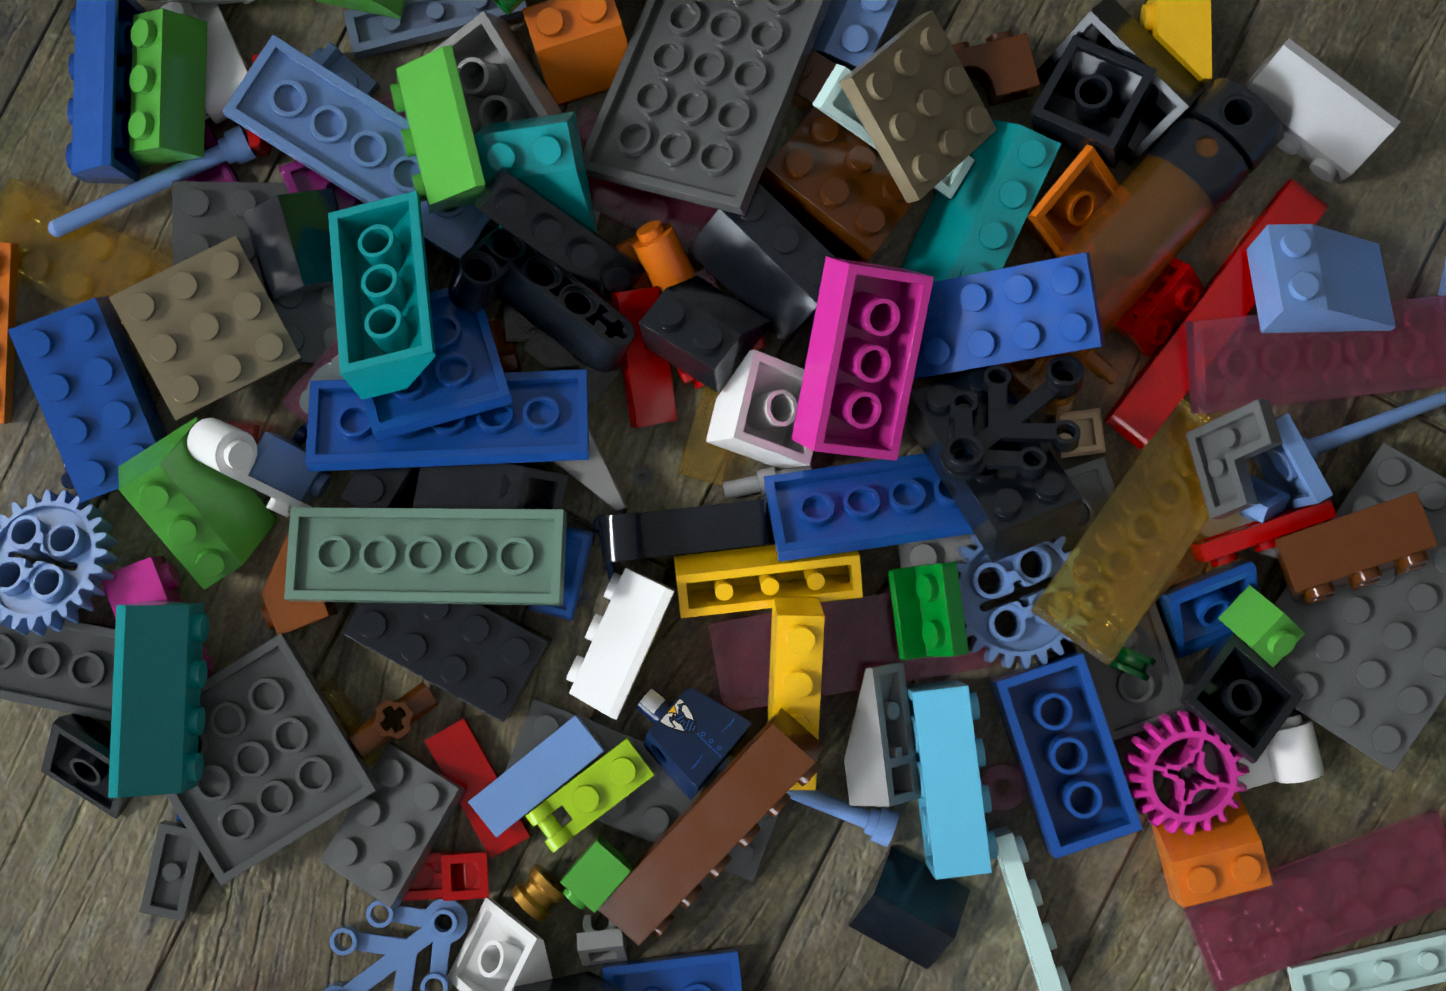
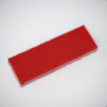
[611,286,678,428]
[424,717,532,859]

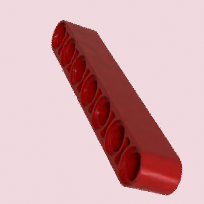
[1103,178,1328,450]

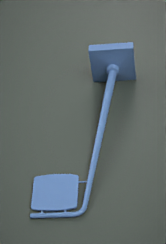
[1252,390,1446,510]

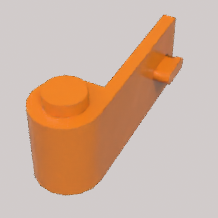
[570,220,695,307]

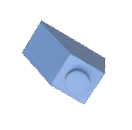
[248,431,332,502]

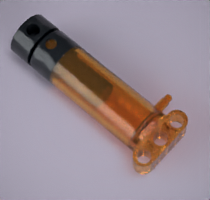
[997,78,1284,415]

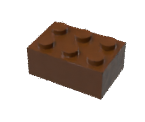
[759,107,914,263]
[1274,491,1438,605]

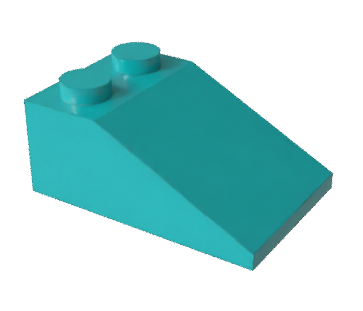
[475,111,598,234]

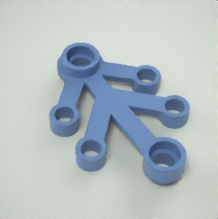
[323,898,468,991]

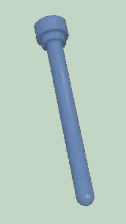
[48,125,257,237]
[718,756,900,847]

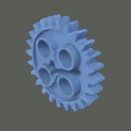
[0,490,118,636]
[957,534,1092,669]

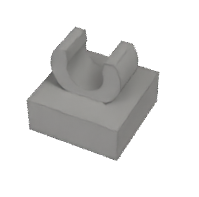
[576,915,628,966]

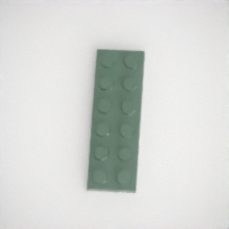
[284,507,567,605]

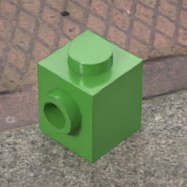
[1218,585,1305,667]
[560,834,633,913]

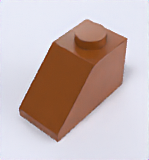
[261,534,338,635]

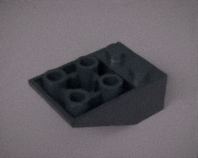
[412,463,569,509]

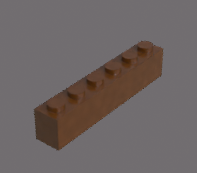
[598,708,824,946]

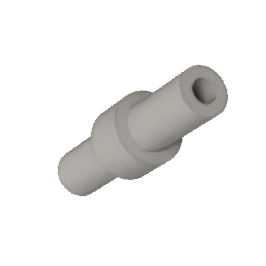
[722,465,811,500]

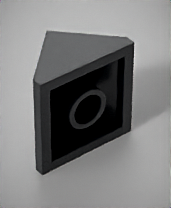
[244,188,340,301]
[41,714,132,819]
[848,845,970,970]

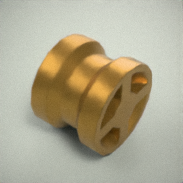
[510,864,566,923]

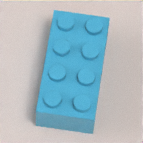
[906,679,998,880]

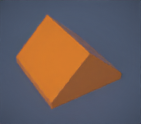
[1022,144,1130,258]

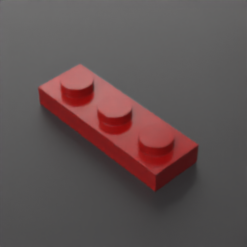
[1189,499,1337,567]

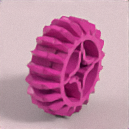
[1123,710,1250,835]

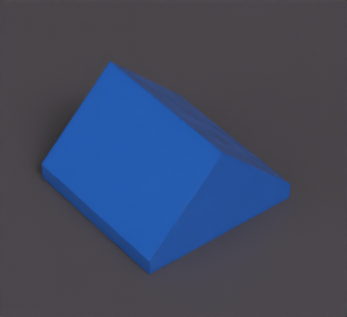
[1152,561,1258,659]

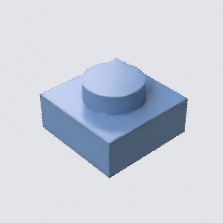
[1239,475,1291,523]

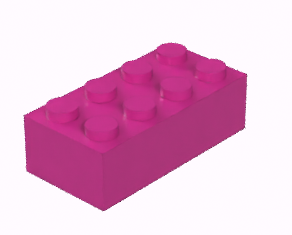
[791,256,934,461]

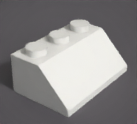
[566,567,676,720]

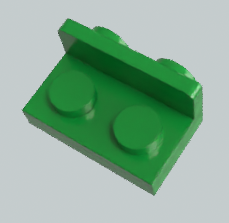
[888,561,969,660]

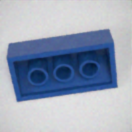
[66,0,145,184]

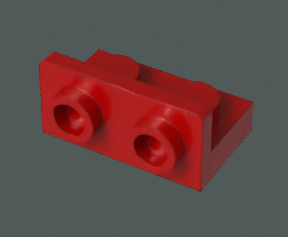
[1099,250,1205,357]

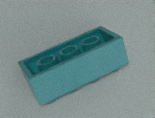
[901,119,1061,282]
[328,190,436,400]
[108,601,210,798]

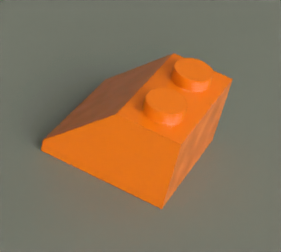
[522,0,628,106]
[1151,792,1273,908]

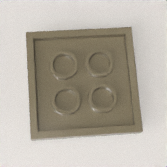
[839,10,997,203]
[109,235,302,422]

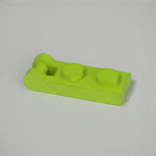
[525,737,655,852]

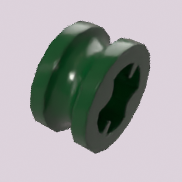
[1109,644,1156,681]

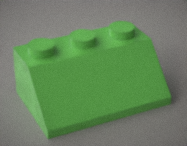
[128,8,207,167]
[390,45,485,214]
[118,417,277,590]

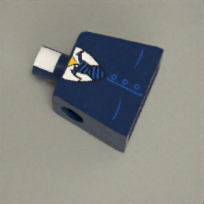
[636,687,752,800]

